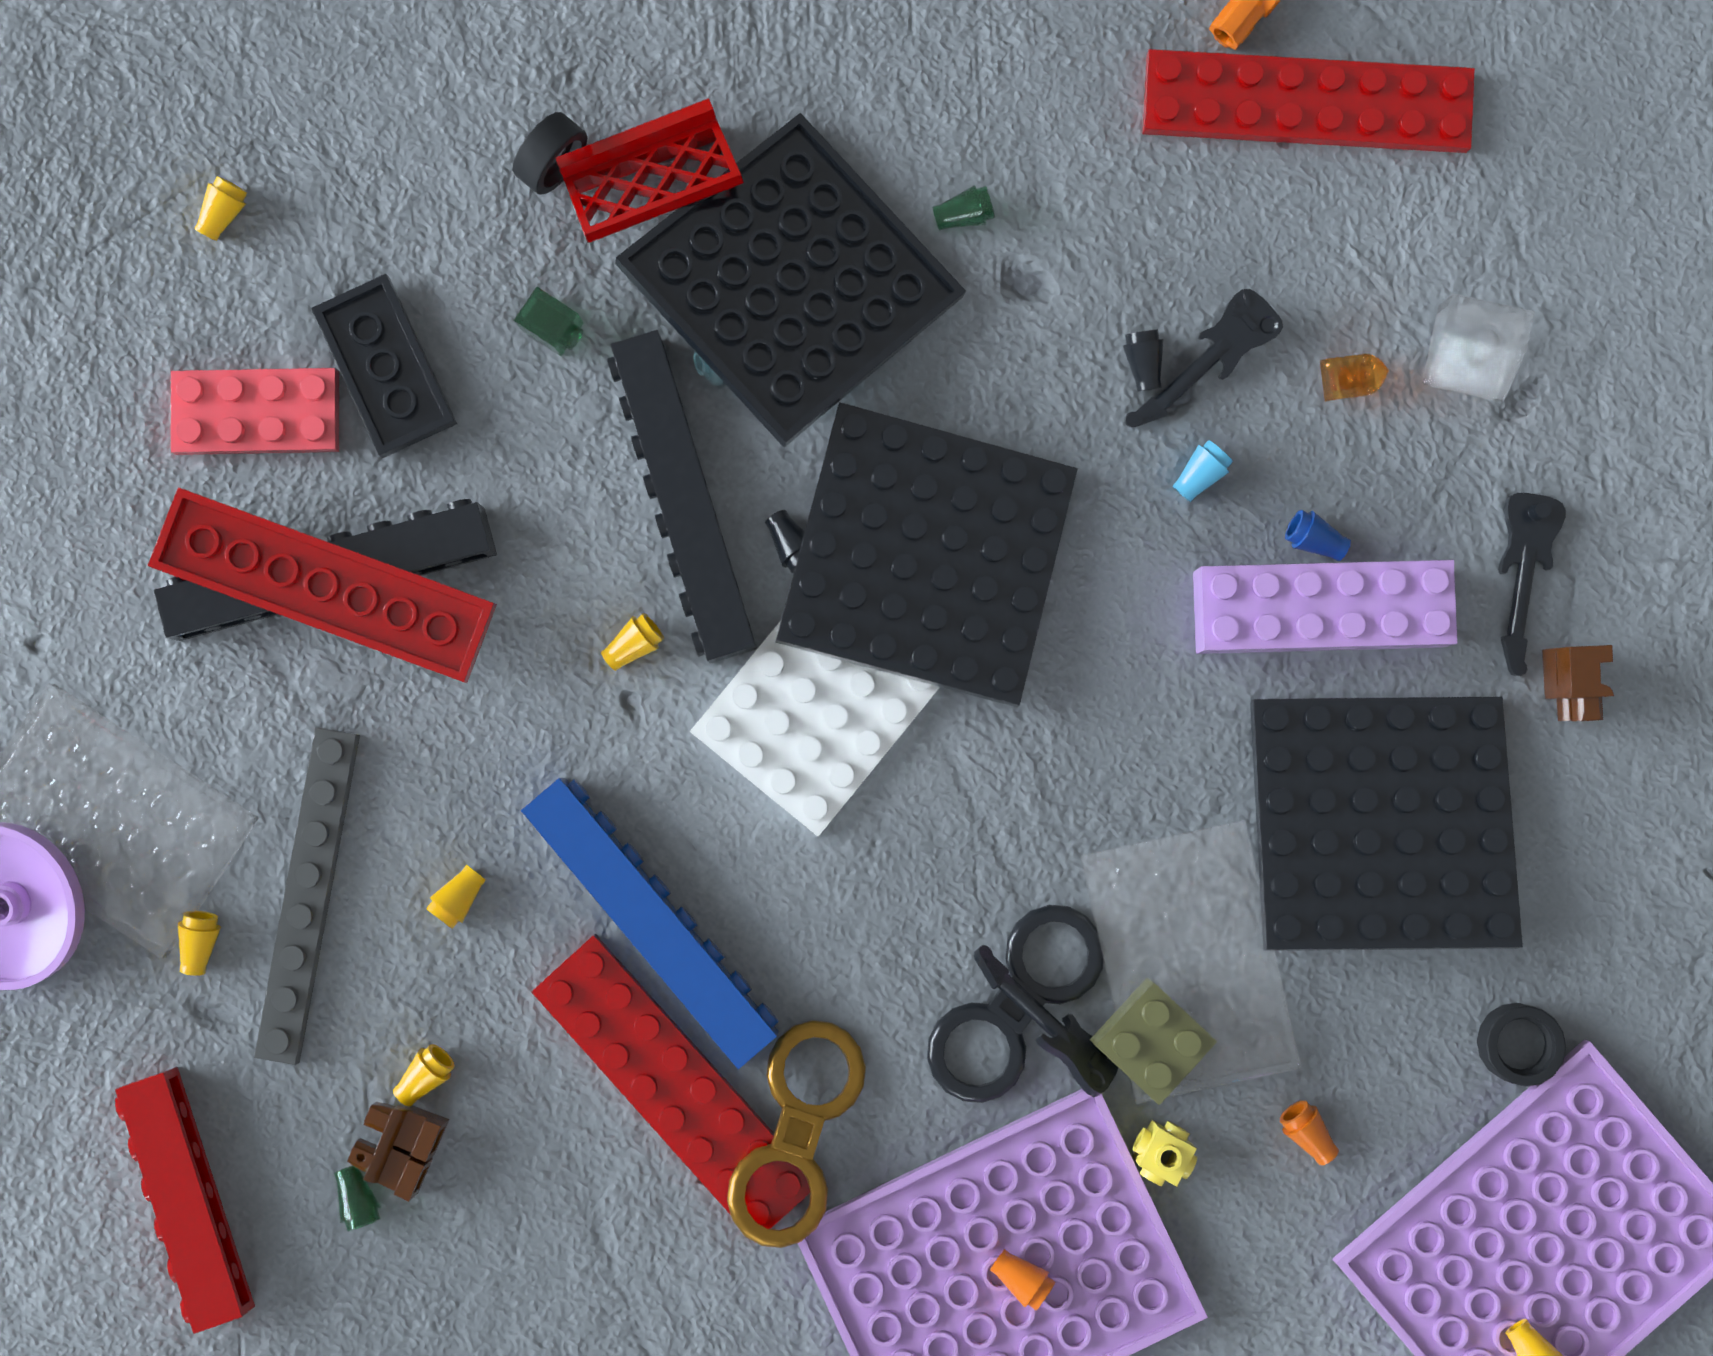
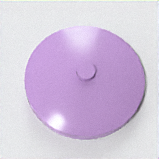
[0,822,85,990]

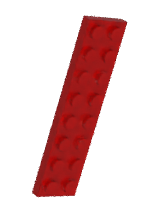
[1142,49,1475,153]
[147,487,497,683]
[531,934,811,1243]

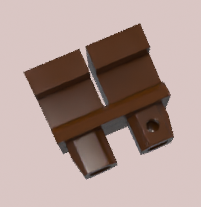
[1542,645,1614,721]
[347,1102,450,1202]

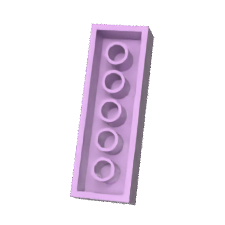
[1193,560,1457,654]

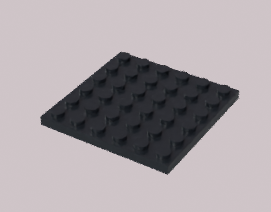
[615,113,966,447]
[775,402,1078,707]
[1250,697,1523,951]

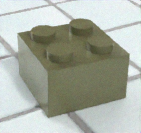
[1090,978,1217,1105]

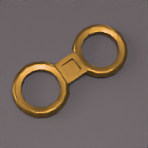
[727,1020,866,1248]

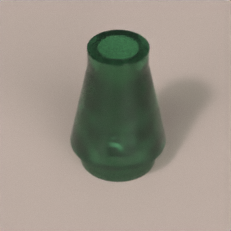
[932,185,995,231]
[334,1165,382,1232]

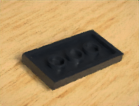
[311,274,457,458]

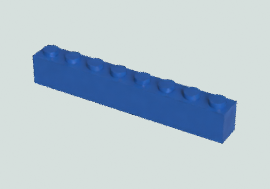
[521,778,779,1070]

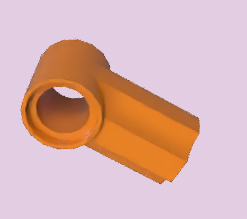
[1209,0,1280,50]

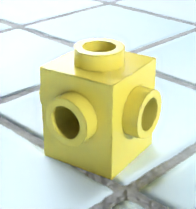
[1132,1120,1197,1187]

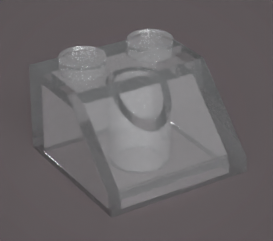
[1422,293,1535,402]

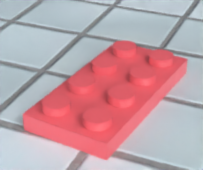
[171,368,339,455]

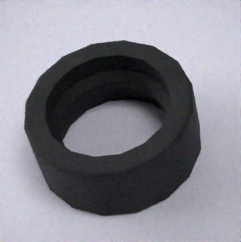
[512,112,588,195]
[1477,1003,1566,1087]

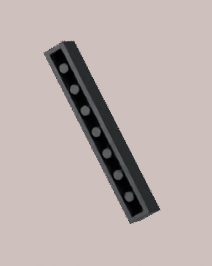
[607,330,757,664]
[154,499,497,641]

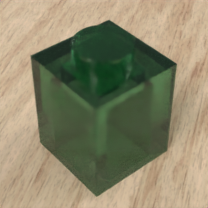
[514,287,584,356]

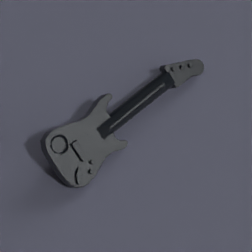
[1125,289,1283,427]
[1498,493,1566,676]
[974,945,1118,1097]

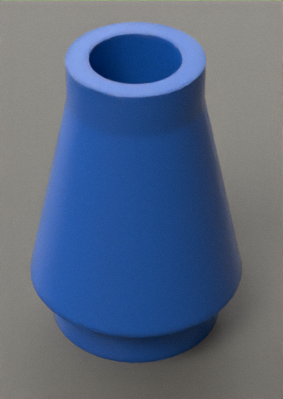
[1285,510,1351,561]

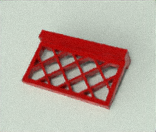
[555,98,744,243]

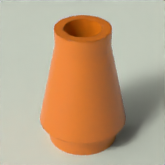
[1280,1100,1339,1165]
[990,1249,1056,1311]

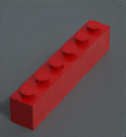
[115,1067,255,1334]

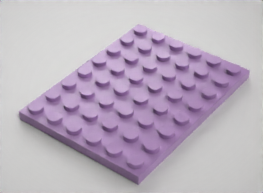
[1332,1040,1713,1356]
[798,1089,1208,1356]

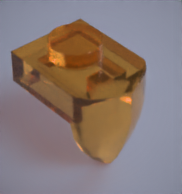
[1320,354,1389,402]

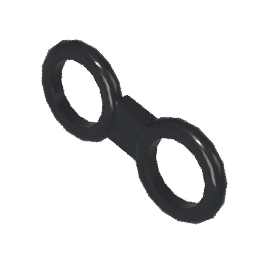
[927,905,1105,1103]

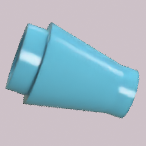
[1172,440,1233,502]

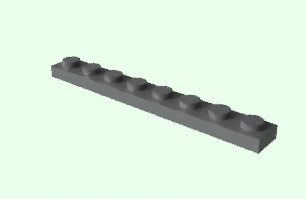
[254,728,360,1065]

